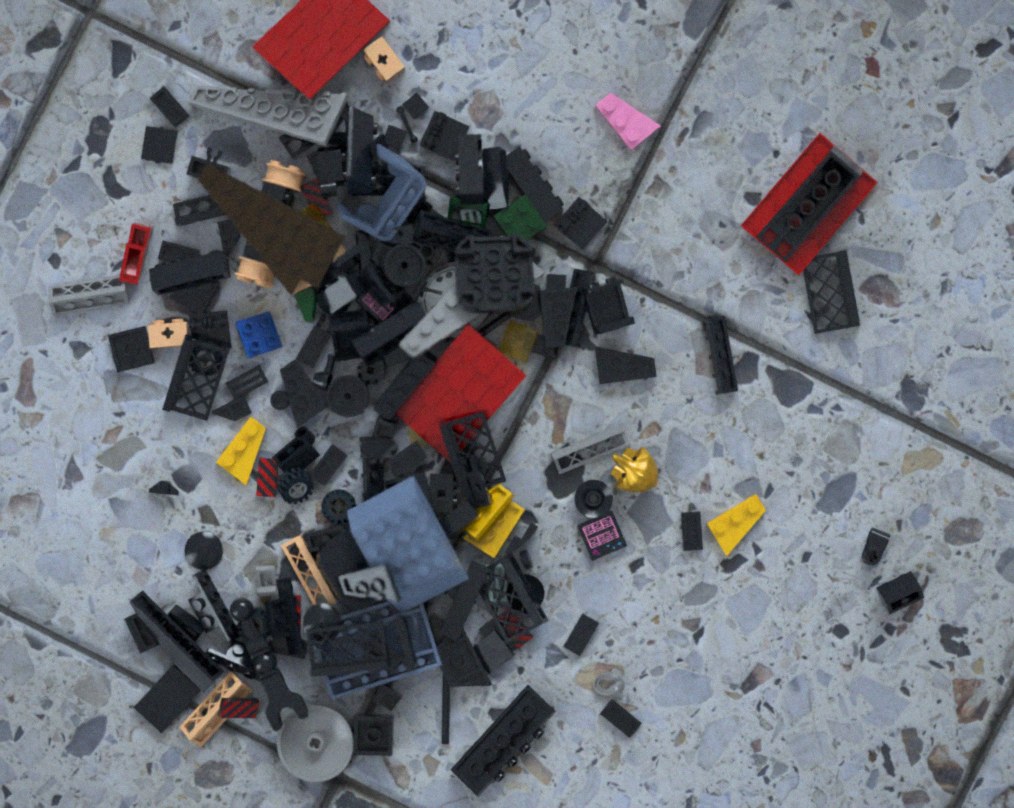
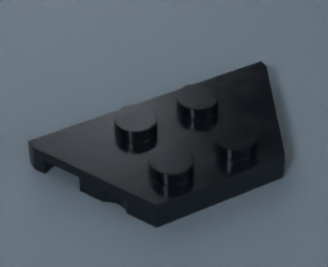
[436,628,492,687]

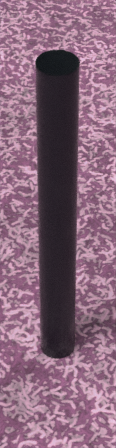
[442,675,450,744]

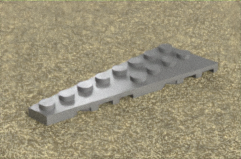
[189,86,349,146]
[399,236,544,359]

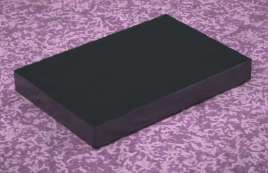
[133,665,201,734]

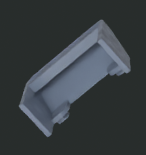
[337,144,426,241]

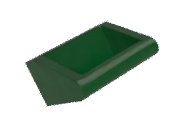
[447,191,489,229]
[294,287,317,324]

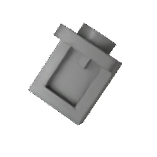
[256,565,277,597]

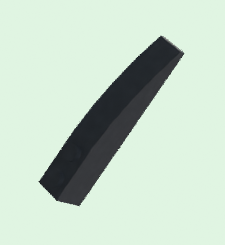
[129,590,224,692]

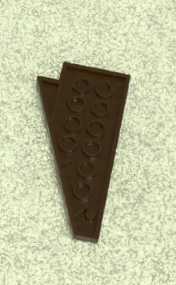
[198,163,345,295]

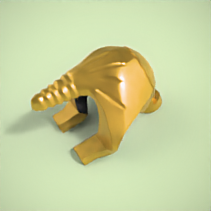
[610,447,658,492]

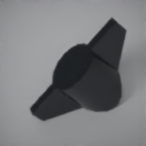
[149,481,179,496]

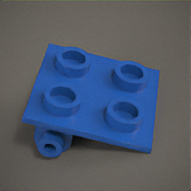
[235,311,282,358]

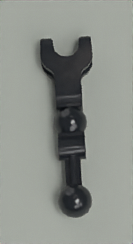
[230,597,309,731]

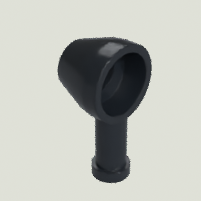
[313,354,335,391]

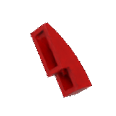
[119,223,153,285]

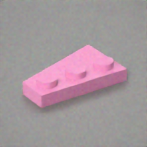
[595,93,661,150]

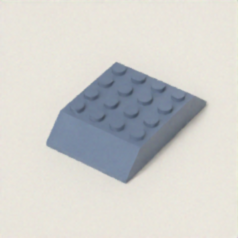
[347,476,469,613]
[313,600,442,700]

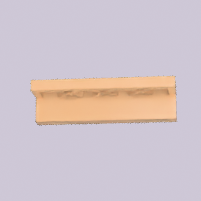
[281,534,338,606]
[179,671,253,747]

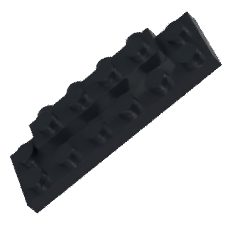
[450,685,556,797]

